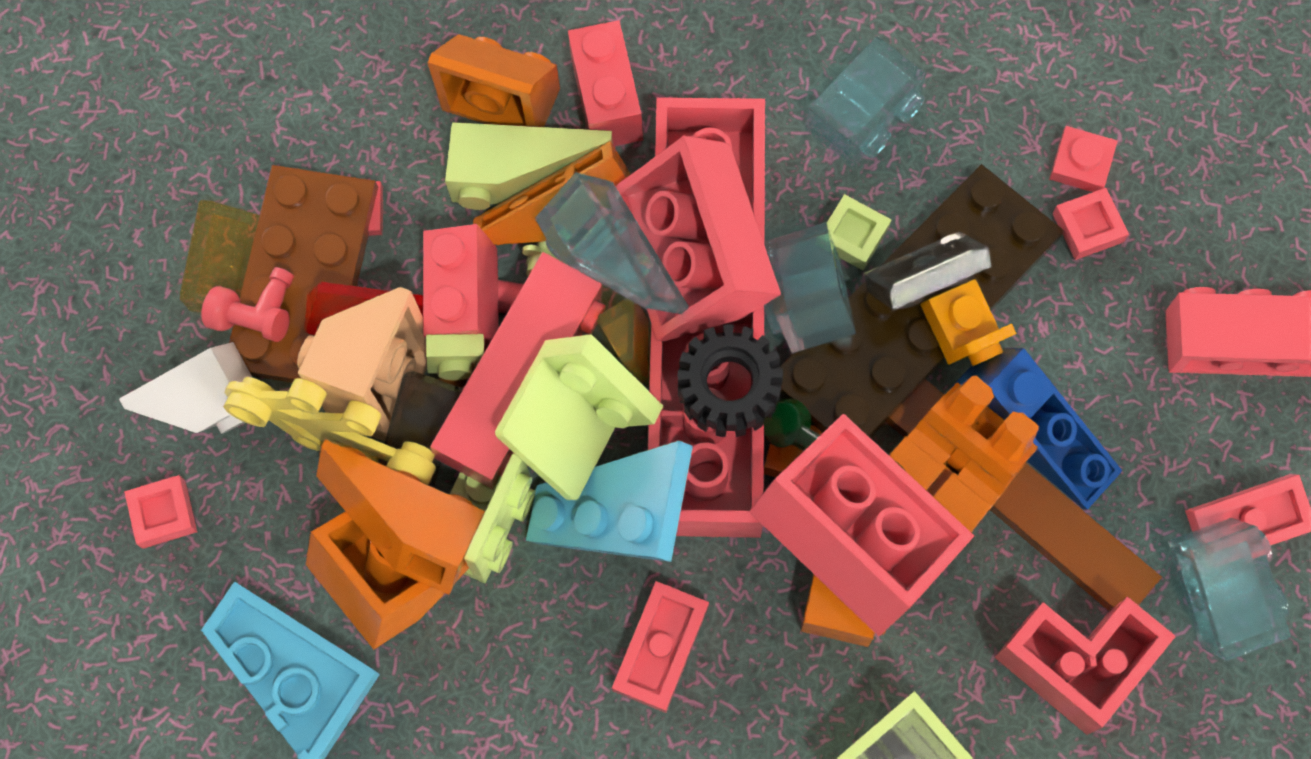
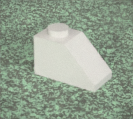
[119,342,252,434]

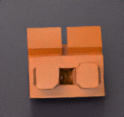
[889,376,1039,533]

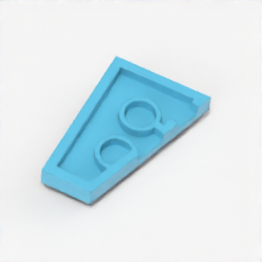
[526,441,693,562]
[201,581,380,759]

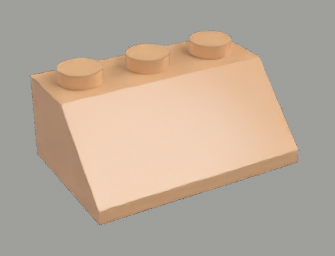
[297,287,427,444]

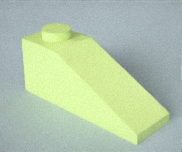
[445,122,613,210]

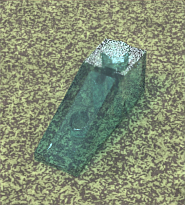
[535,172,689,314]

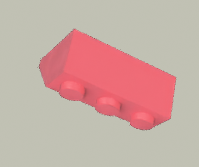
[609,136,781,341]
[749,413,974,636]

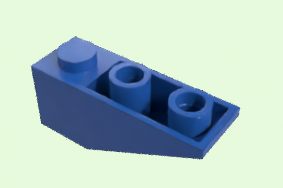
[953,348,1122,510]

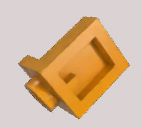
[920,279,1017,366]

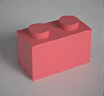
[568,20,643,146]
[423,224,499,352]

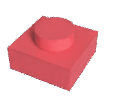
[1049,126,1117,192]
[1053,188,1129,260]
[124,475,197,549]

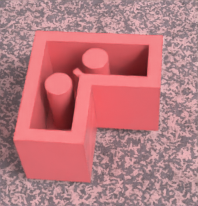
[994,597,1176,735]

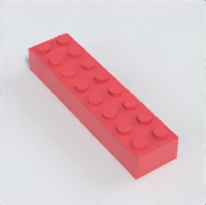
[648,98,765,538]

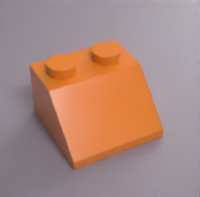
[427,34,560,127]
[306,511,469,650]

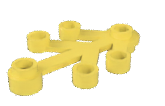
[223,377,436,485]

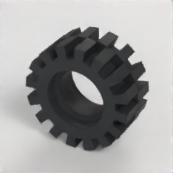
[678,324,783,437]

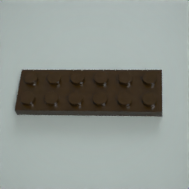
[779,164,1064,438]

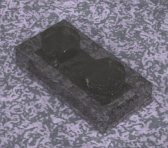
[863,231,992,310]
[379,370,463,488]

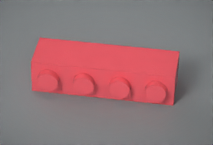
[430,252,606,490]
[1165,287,1311,377]

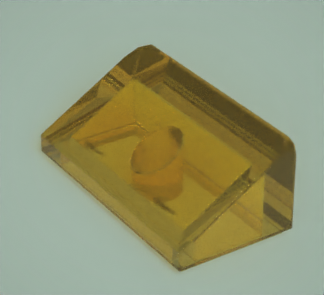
[180,200,260,312]
[597,295,651,387]

